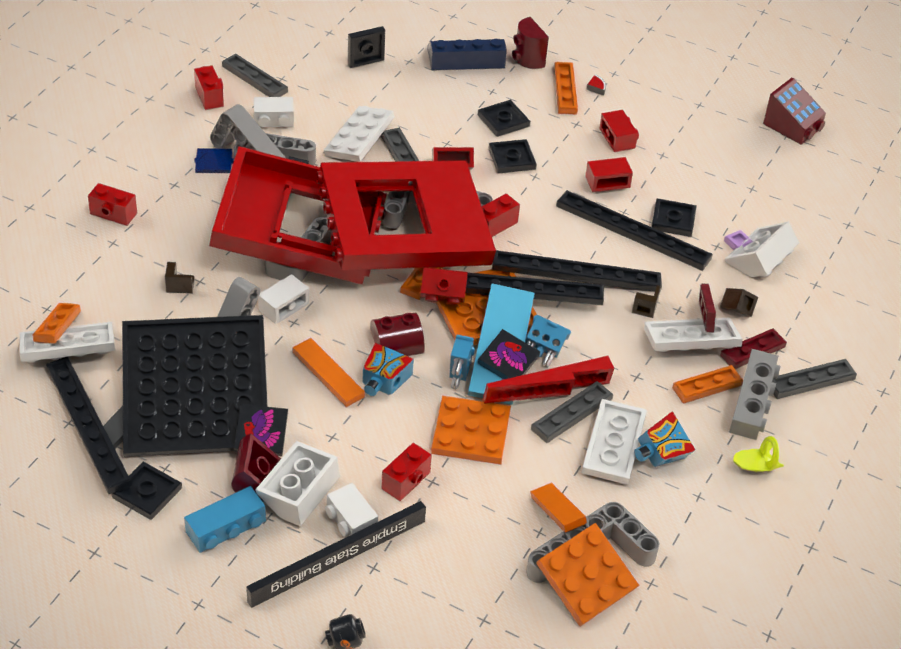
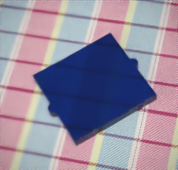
[194,148,234,173]

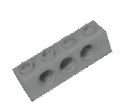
[729,349,781,440]

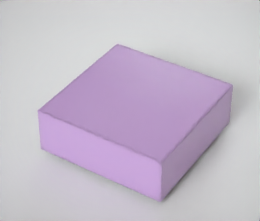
[724,230,753,250]

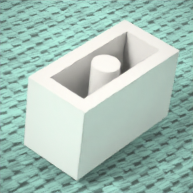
[254,97,294,127]
[258,274,309,324]
[325,483,378,537]

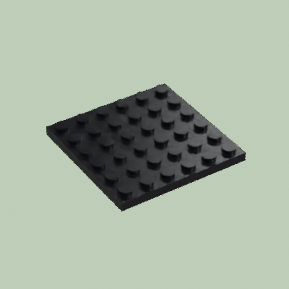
[122,315,268,457]

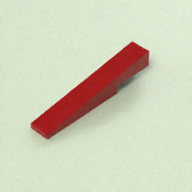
[483,355,615,404]

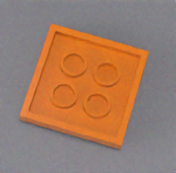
[431,395,511,465]
[536,523,640,627]

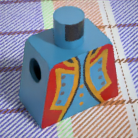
[363,343,414,396]
[634,411,695,467]

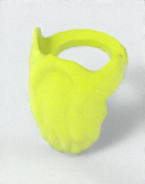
[733,436,784,472]

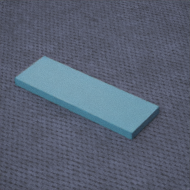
[468,284,535,405]

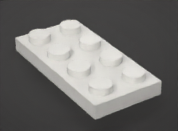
[324,106,395,162]
[644,318,742,352]
[20,322,115,363]
[582,399,647,485]

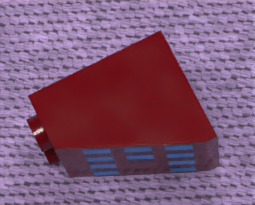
[763,77,826,145]

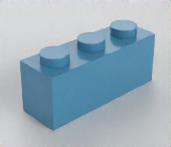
[184,486,266,553]

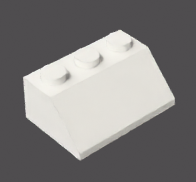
[724,221,799,278]
[256,441,340,526]

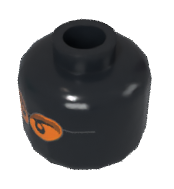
[325,614,366,649]

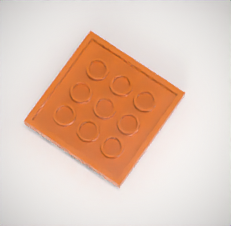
[436,269,537,345]

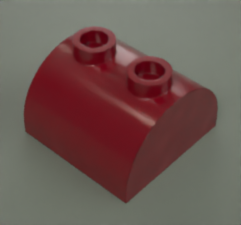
[512,16,549,69]
[370,312,425,356]
[231,434,281,502]

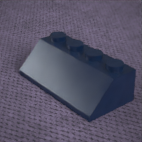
[427,38,507,70]

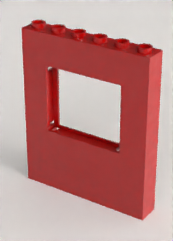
[209,146,387,284]
[316,161,496,270]

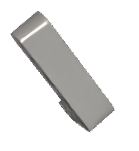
[234,133,316,165]
[265,217,332,282]
[217,277,260,317]

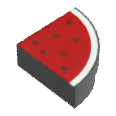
[587,75,606,95]

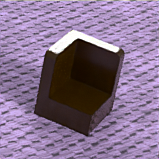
[165,262,195,294]
[632,286,661,318]
[720,288,758,317]

